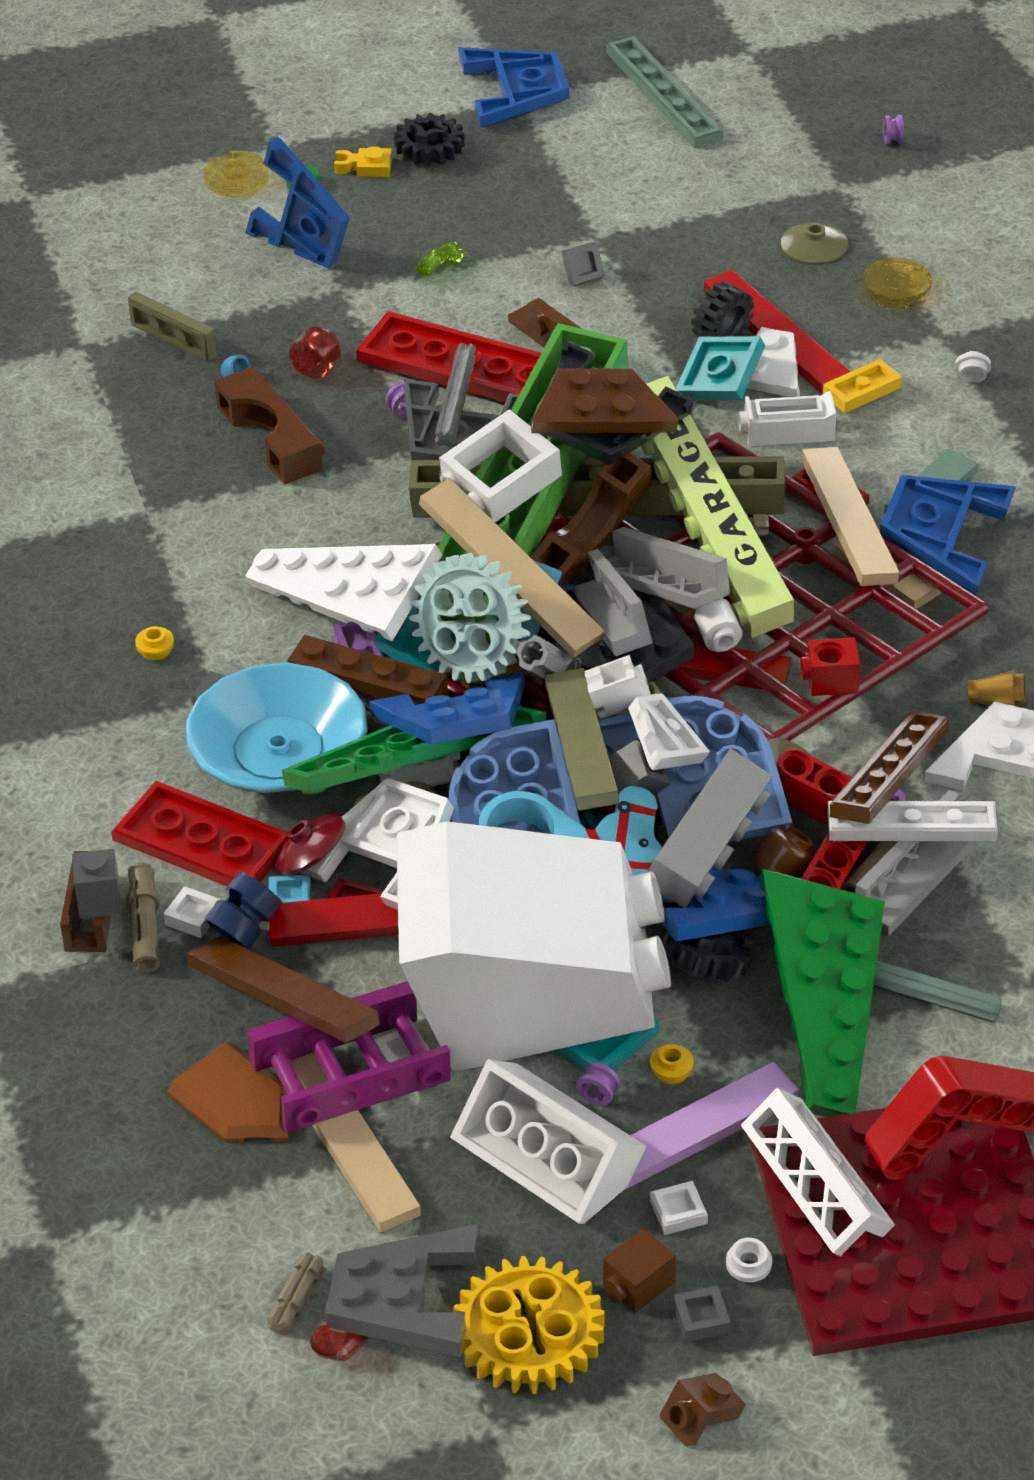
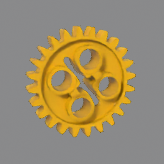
[454,1256,605,1394]

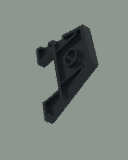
[543,340,695,465]
[544,589,695,684]

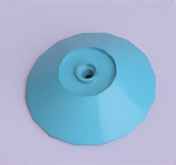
[185,662,368,793]

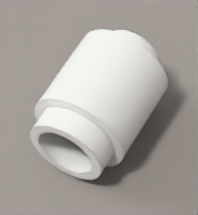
[695,598,742,652]

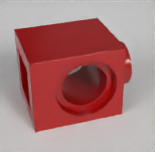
[800,638,860,696]

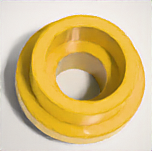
[135,626,174,661]
[650,1044,694,1084]

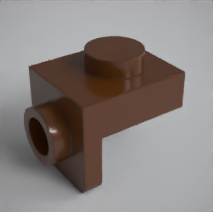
[660,1373,746,1447]

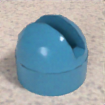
[221,355,252,377]

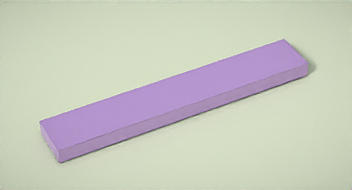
[623,1062,799,1191]

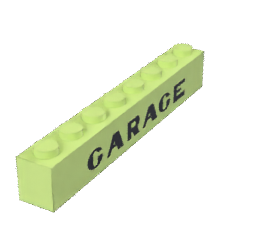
[641,376,794,638]

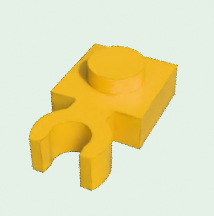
[334,147,392,177]

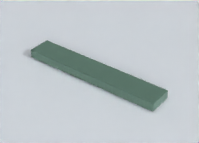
[606,36,723,148]

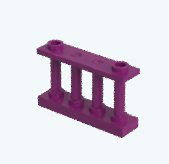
[247,981,451,1133]

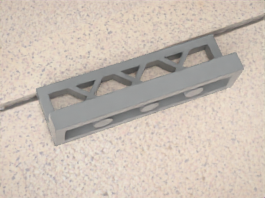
[592,527,730,609]
[575,549,653,656]
[855,789,979,936]

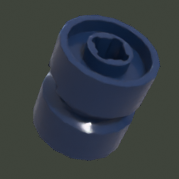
[204,871,283,950]

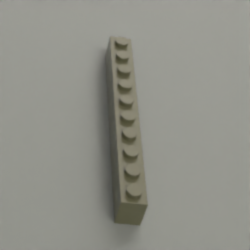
[409,456,785,518]

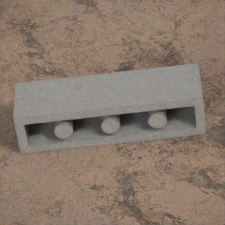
[648,748,773,908]

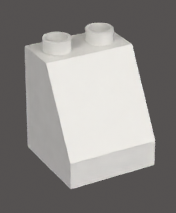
[397,821,671,1071]

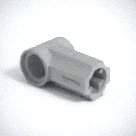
[515,635,582,681]

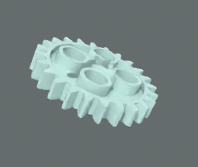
[409,553,531,683]

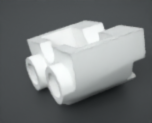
[584,655,651,719]

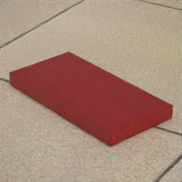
[111,781,289,886]

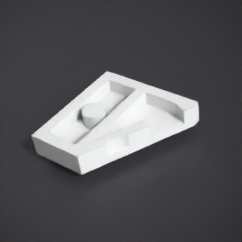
[747,327,800,397]
[628,693,710,770]

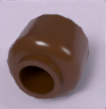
[752,825,814,879]

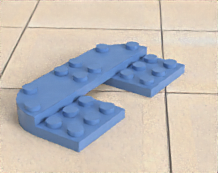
[449,696,792,842]

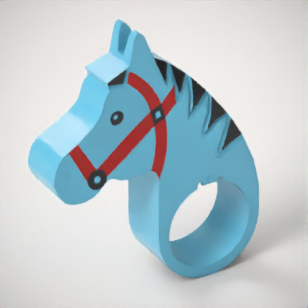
[478,786,674,903]

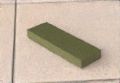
[128,292,217,361]

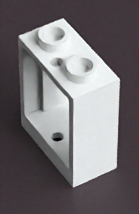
[439,410,562,522]

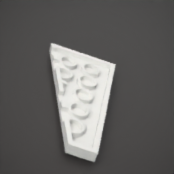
[245,544,443,641]

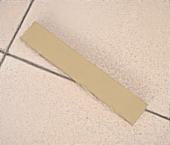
[801,447,899,586]
[419,478,605,658]
[291,1053,421,1233]

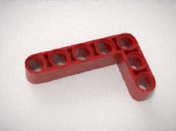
[776,749,870,890]
[865,1056,1034,1180]

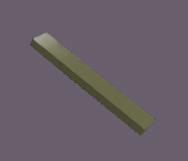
[544,668,619,810]

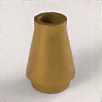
[968,670,1026,706]

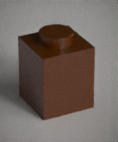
[603,1228,676,1313]

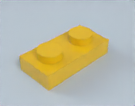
[823,359,902,414]

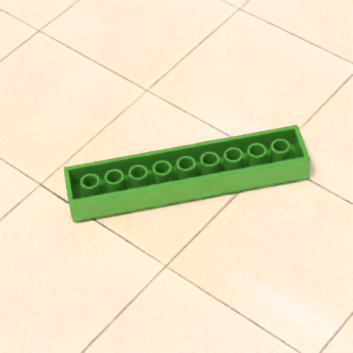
[416,323,629,641]

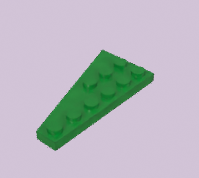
[282,695,547,794]
[759,869,885,1117]

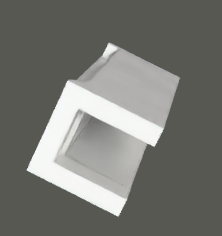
[738,391,836,446]

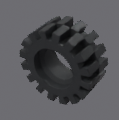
[691,281,754,338]

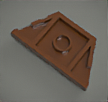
[531,368,678,433]

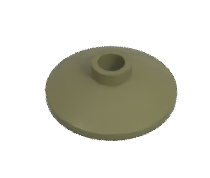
[781,222,848,265]

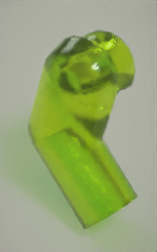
[416,241,466,277]

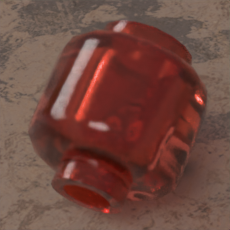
[289,326,341,378]

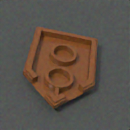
[167,1042,289,1143]

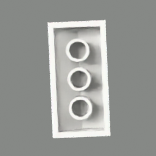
[450,1059,647,1224]

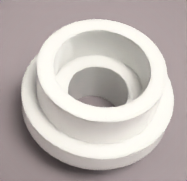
[955,351,991,383]
[726,1238,772,1282]

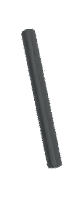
[435,343,476,447]

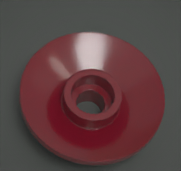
[275,814,346,875]

